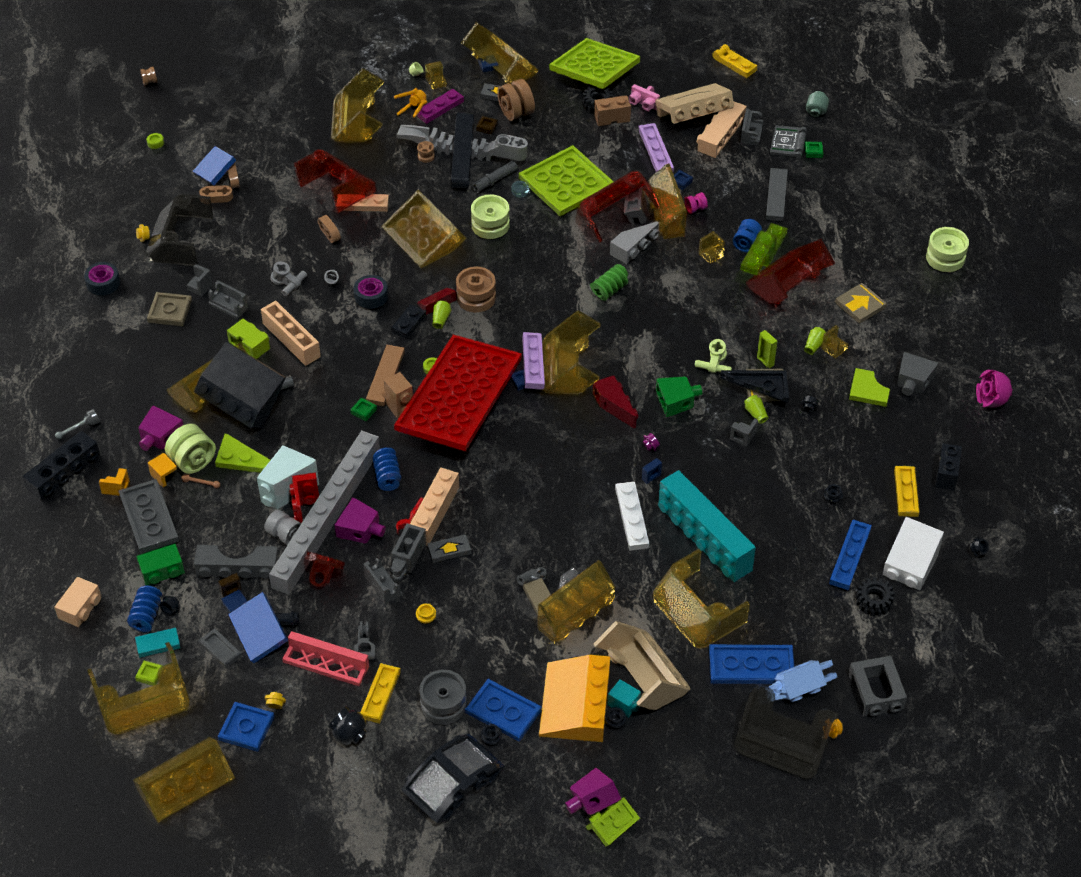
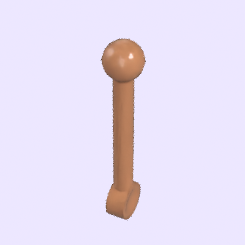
[182,474,220,488]

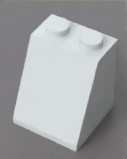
[883,517,944,590]

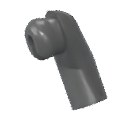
[517,567,547,585]

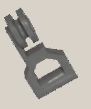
[354,621,376,660]

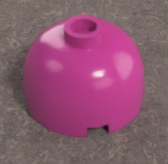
[976,370,1012,408]

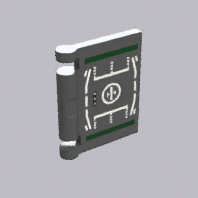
[770,125,807,159]

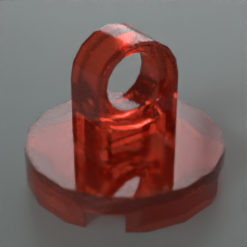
[304,551,345,587]

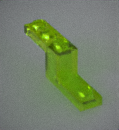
[740,223,788,275]

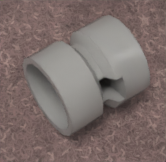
[264,510,301,545]

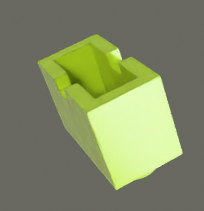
[227,319,270,359]

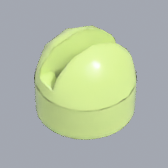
[409,62,423,77]

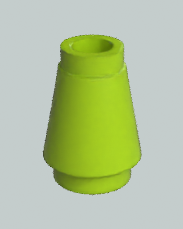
[432,301,451,329]
[804,327,827,355]
[744,395,769,424]

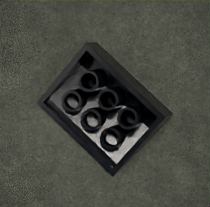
[194,342,286,428]

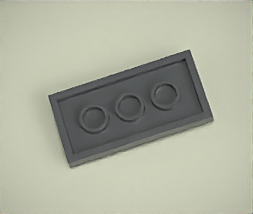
[118,479,179,554]

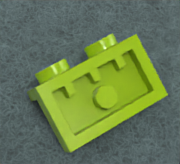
[586,797,640,846]

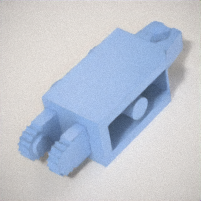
[765,660,837,702]

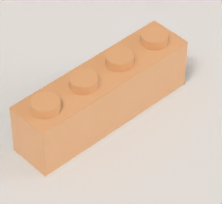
[696,101,746,158]
[261,301,321,366]
[410,467,459,545]

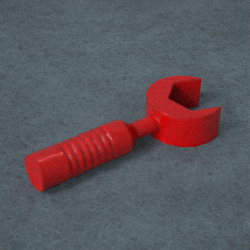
[396,497,424,535]

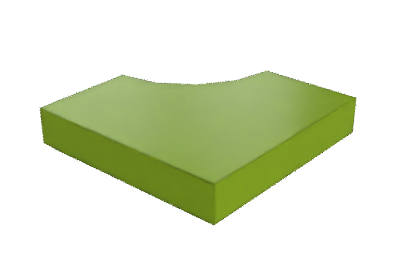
[849,368,890,407]

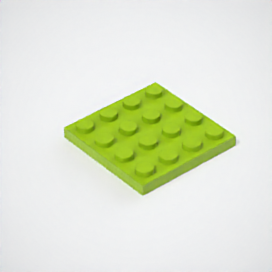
[549,38,640,89]
[519,145,615,216]

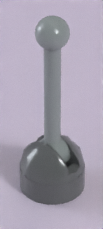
[55,409,100,439]

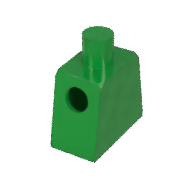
[656,377,703,417]

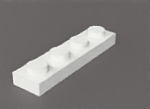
[615,482,649,551]

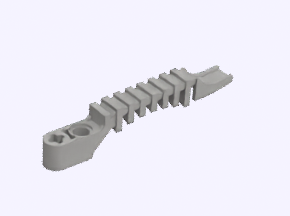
[397,125,528,161]

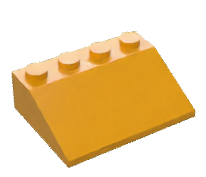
[539,655,610,742]

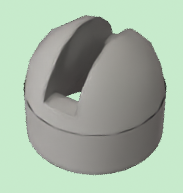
[324,270,339,285]

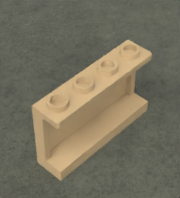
[655,83,734,124]

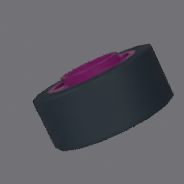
[84,262,120,296]
[353,275,388,309]

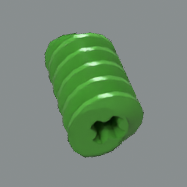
[590,264,628,301]

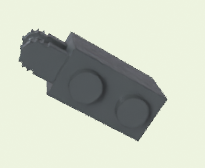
[391,523,427,582]

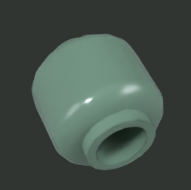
[806,91,829,117]

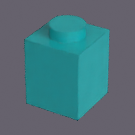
[607,680,641,718]

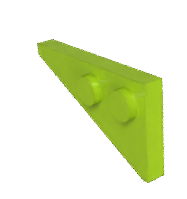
[215,434,270,473]

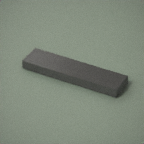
[766,168,788,221]

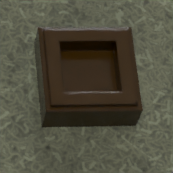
[476,116,498,135]
[218,573,242,597]

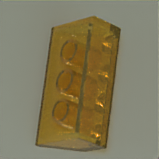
[646,163,687,239]
[538,560,615,644]
[133,737,235,822]

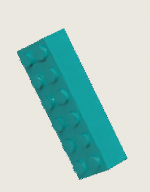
[658,470,756,582]

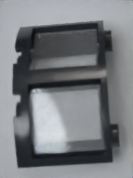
[401,734,505,823]

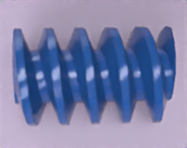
[372,448,401,491]
[127,586,163,633]

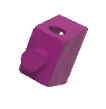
[139,406,183,451]
[335,498,386,543]
[565,768,621,815]

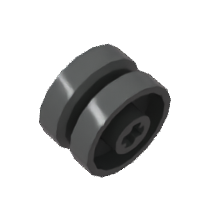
[419,669,467,725]

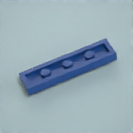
[829,520,872,590]

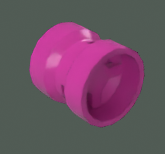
[684,192,708,214]

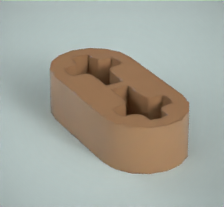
[228,163,240,189]
[199,185,233,203]
[318,215,341,243]

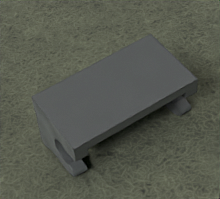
[741,109,763,146]
[624,186,648,224]
[208,280,248,319]
[363,558,403,604]

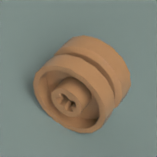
[497,79,535,121]
[456,266,496,313]

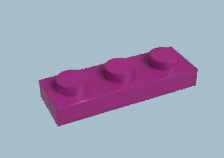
[417,89,464,124]

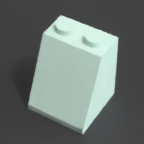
[257,445,319,509]

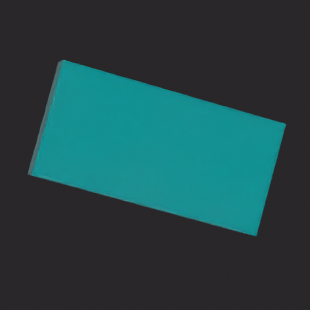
[135,628,180,658]

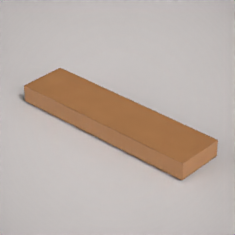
[366,345,405,406]

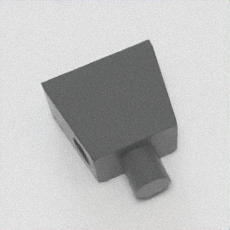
[897,352,938,396]

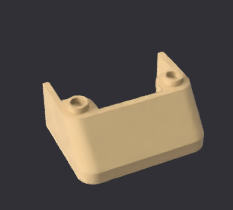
[594,621,690,710]

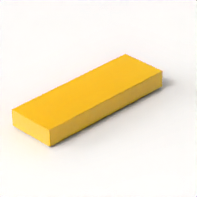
[894,466,919,517]
[360,663,401,724]

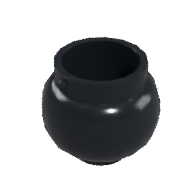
[328,706,367,745]

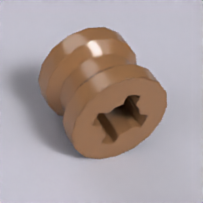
[140,67,157,86]
[417,141,435,163]

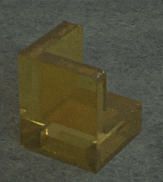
[425,61,447,89]
[699,231,725,264]
[822,325,848,359]

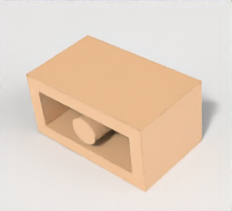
[55,577,101,627]

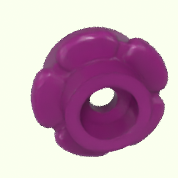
[643,433,660,451]

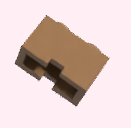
[594,96,631,126]
[384,372,413,419]

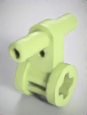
[695,339,732,373]

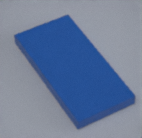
[709,644,794,684]

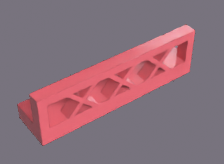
[282,631,369,686]

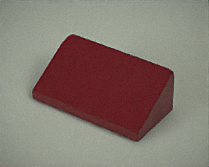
[417,288,457,315]

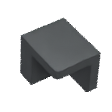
[187,264,212,296]
[730,419,759,447]

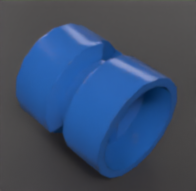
[733,219,762,252]

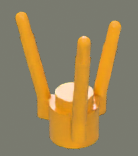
[394,88,427,118]

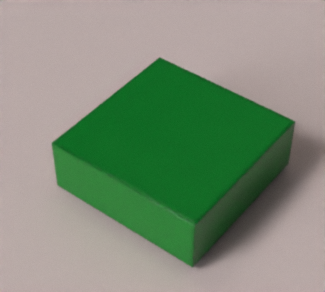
[805,142,823,158]
[350,398,377,421]

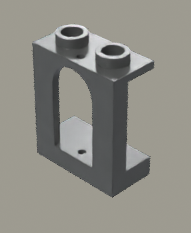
[849,656,907,716]

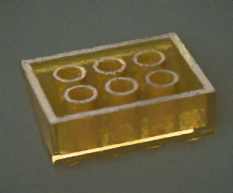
[381,190,466,268]

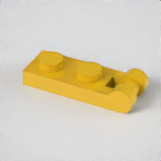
[712,44,757,78]

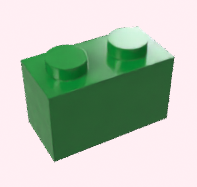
[136,544,185,586]

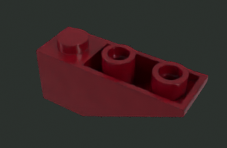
[593,376,638,428]

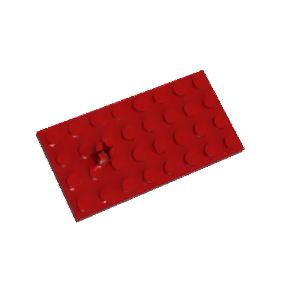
[394,334,522,451]

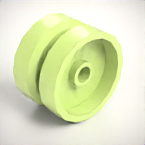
[471,195,510,239]
[926,227,969,272]
[165,424,216,474]

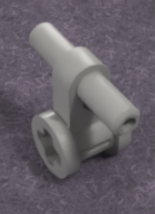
[270,261,307,296]

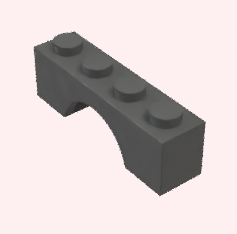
[194,545,279,579]

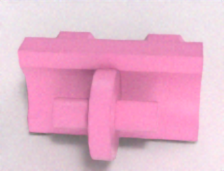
[629,84,660,112]

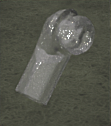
[558,568,578,596]

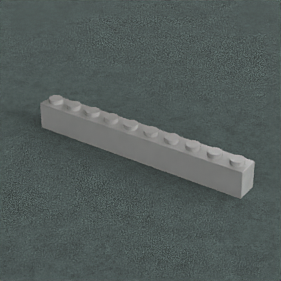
[269,430,380,595]

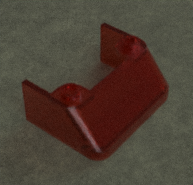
[293,150,376,213]
[578,171,660,242]
[746,239,835,305]

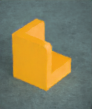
[148,453,177,488]
[99,468,130,496]

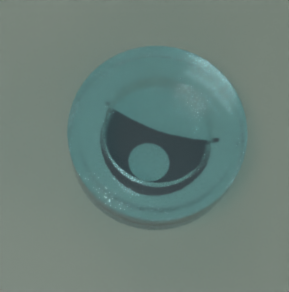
[512,181,529,197]

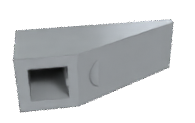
[610,221,660,264]

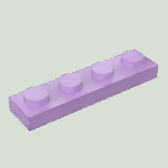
[639,123,674,175]
[522,332,545,389]

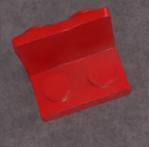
[289,472,319,524]

